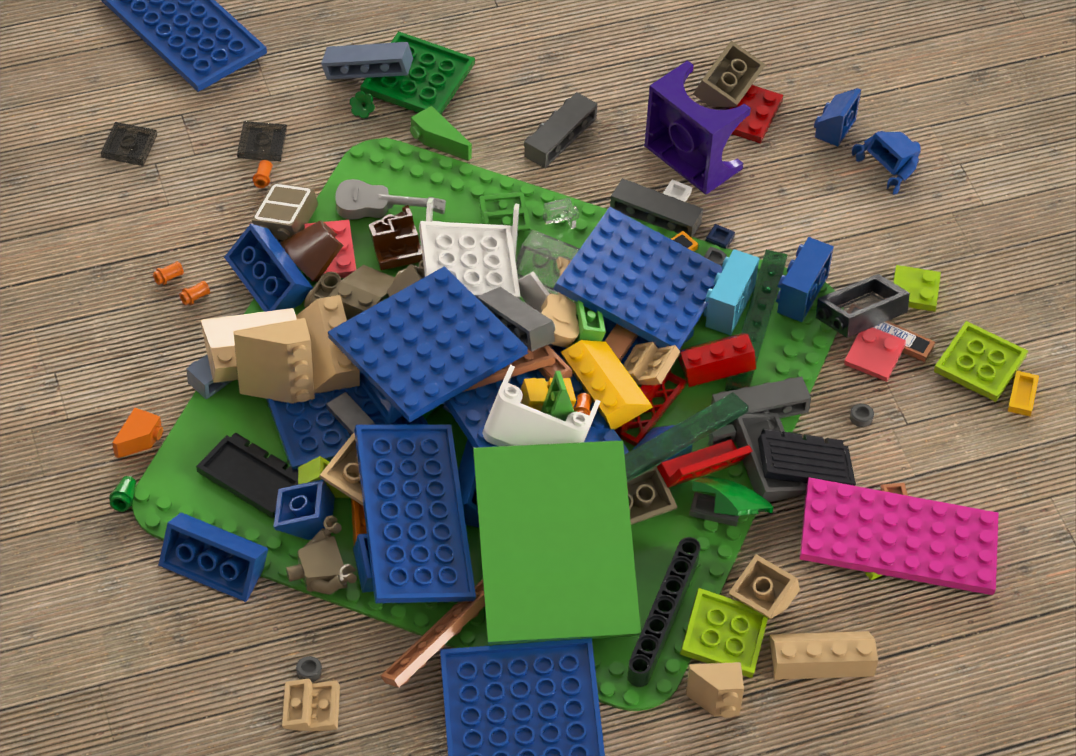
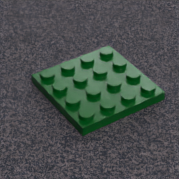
[360,31,475,114]

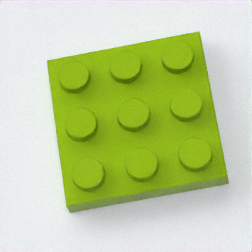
[934,321,1028,402]
[680,588,768,678]

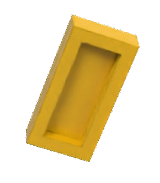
[1007,370,1039,417]

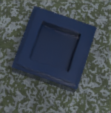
[705,224,735,249]

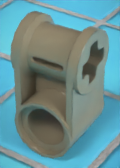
[304,272,341,308]

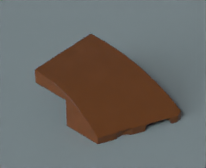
[369,205,423,270]
[280,220,344,282]

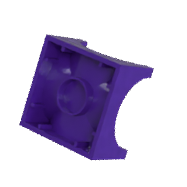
[644,60,751,195]

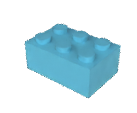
[703,249,759,335]

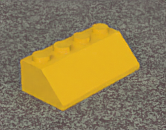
[561,340,653,430]

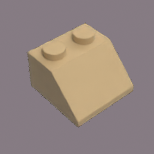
[728,554,800,619]
[686,662,744,718]

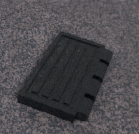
[758,428,856,486]
[196,433,298,518]

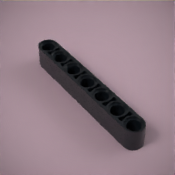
[627,537,701,687]

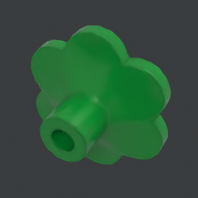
[350,91,375,118]

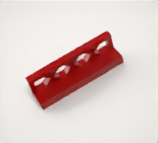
[615,368,687,446]
[657,439,753,488]

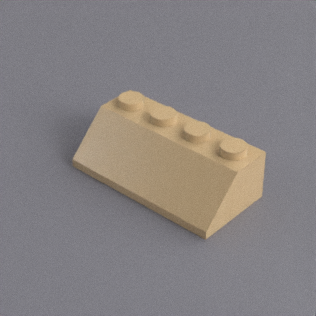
[296,295,360,393]
[769,631,878,680]

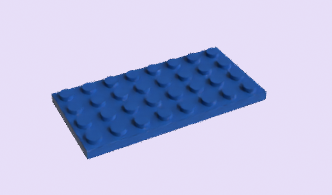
[101,0,267,92]
[354,425,476,603]

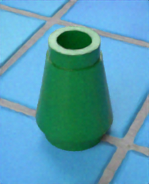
[109,476,136,512]

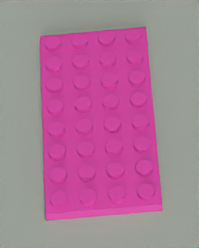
[799,477,999,595]

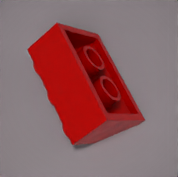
[678,333,756,387]

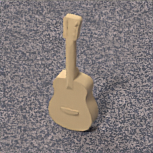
[541,257,580,347]

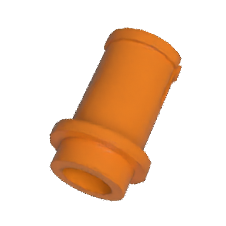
[252,160,273,188]
[153,261,184,285]
[179,281,210,305]
[573,393,592,415]

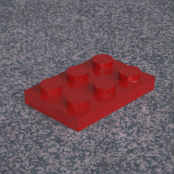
[729,85,783,144]

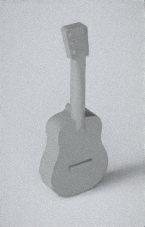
[335,179,446,219]

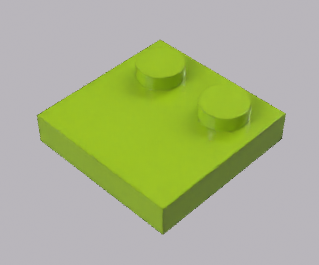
[893,265,941,312]

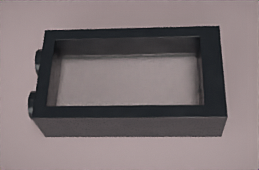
[816,274,910,338]

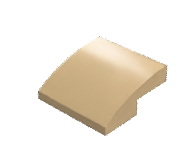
[623,342,680,385]
[282,679,340,731]

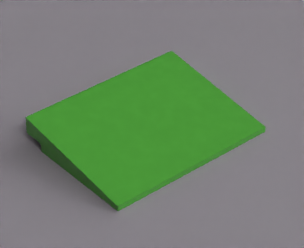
[473,441,641,646]

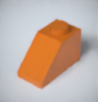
[112,408,163,458]

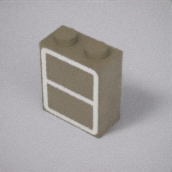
[252,183,318,240]

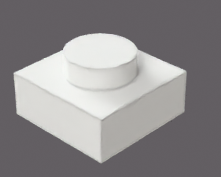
[663,180,692,202]

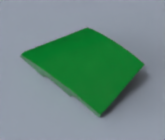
[692,475,774,516]

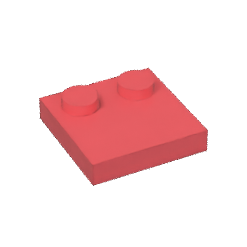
[844,327,906,382]

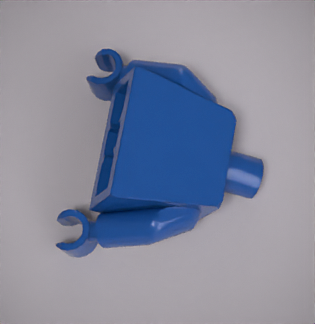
[852,131,921,195]

